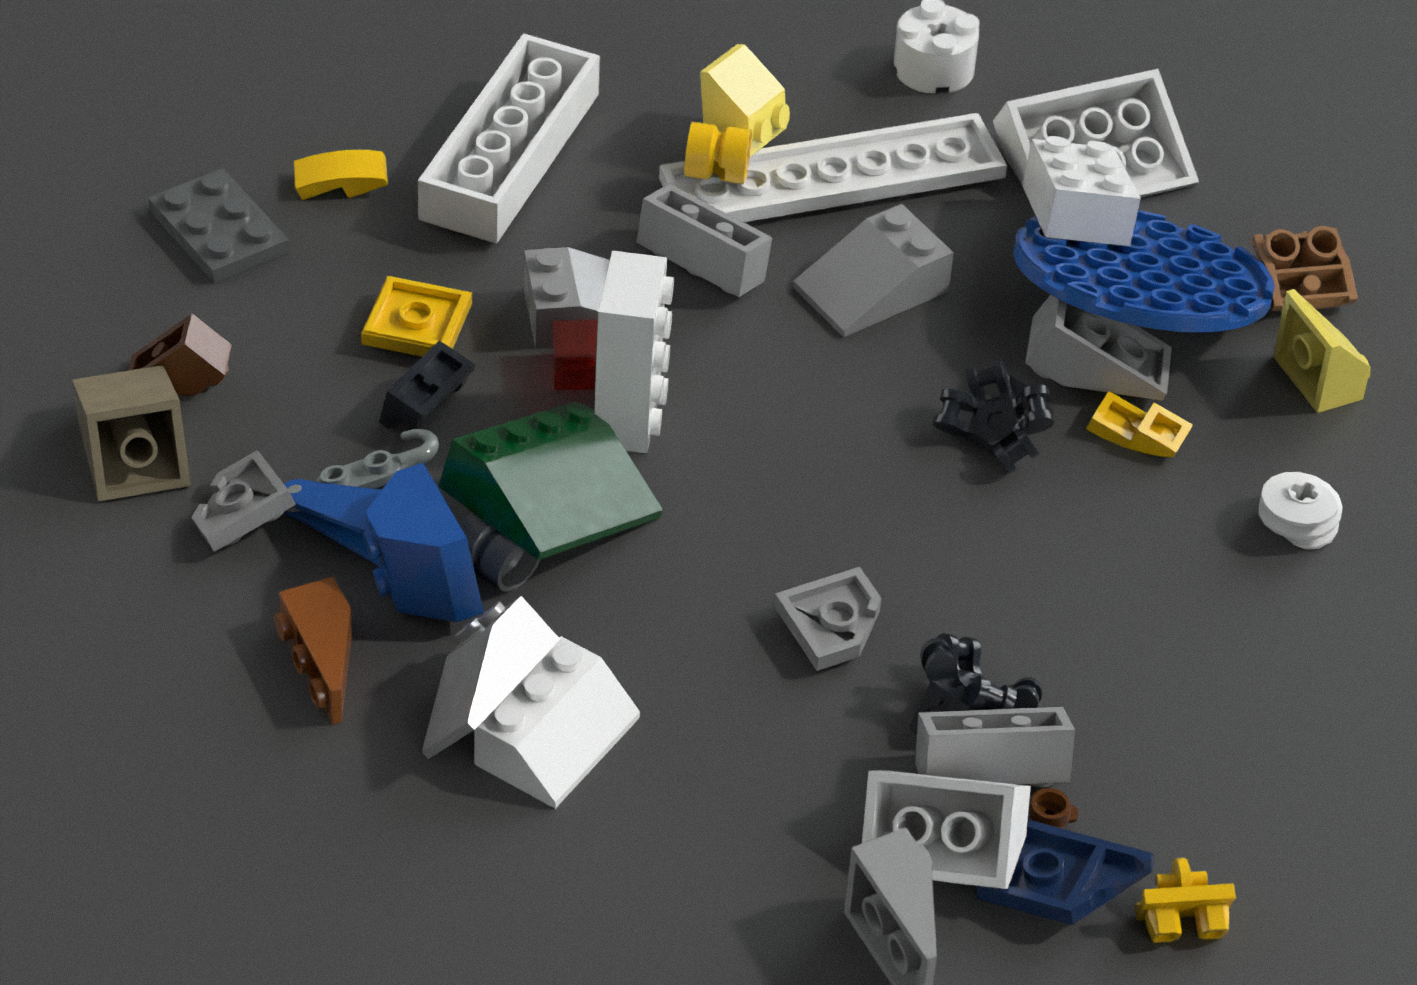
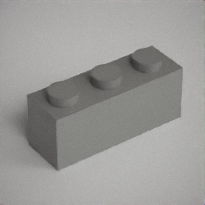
[636,184,772,297]
[915,707,1075,787]

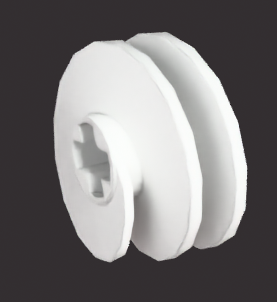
[1259,472,1343,550]

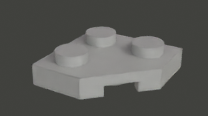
[192,450,296,552]
[774,567,881,671]

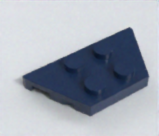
[977,820,1154,925]

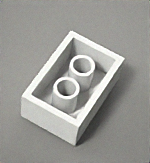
[1022,136,1141,246]

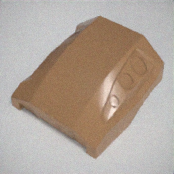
[1250,226,1358,311]

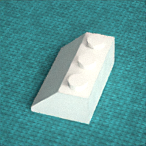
[474,636,640,809]
[862,771,1031,889]

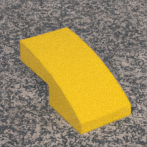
[294,150,388,200]
[1086,391,1193,458]

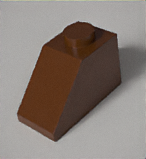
[128,314,232,396]

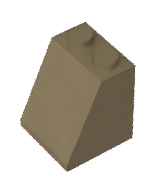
[72,365,191,502]

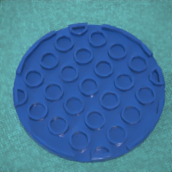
[1013,210,1275,332]

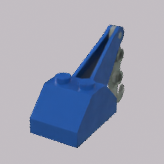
[284,429,484,622]

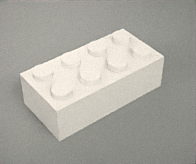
[594,251,674,453]

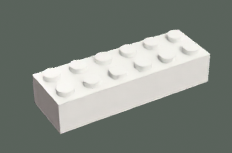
[418,33,600,244]

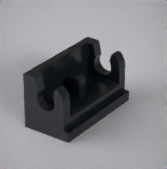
[379,340,476,431]

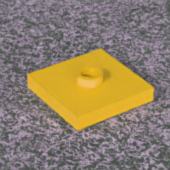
[361,276,472,357]

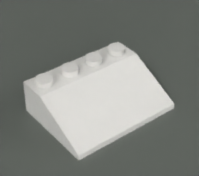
[993,69,1199,198]

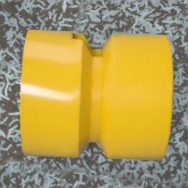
[684,122,752,184]

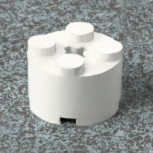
[894,0,979,93]

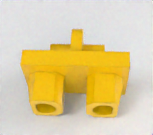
[1134,858,1236,943]

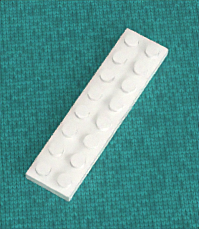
[659,113,1007,222]

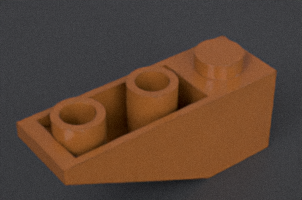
[274,576,352,725]

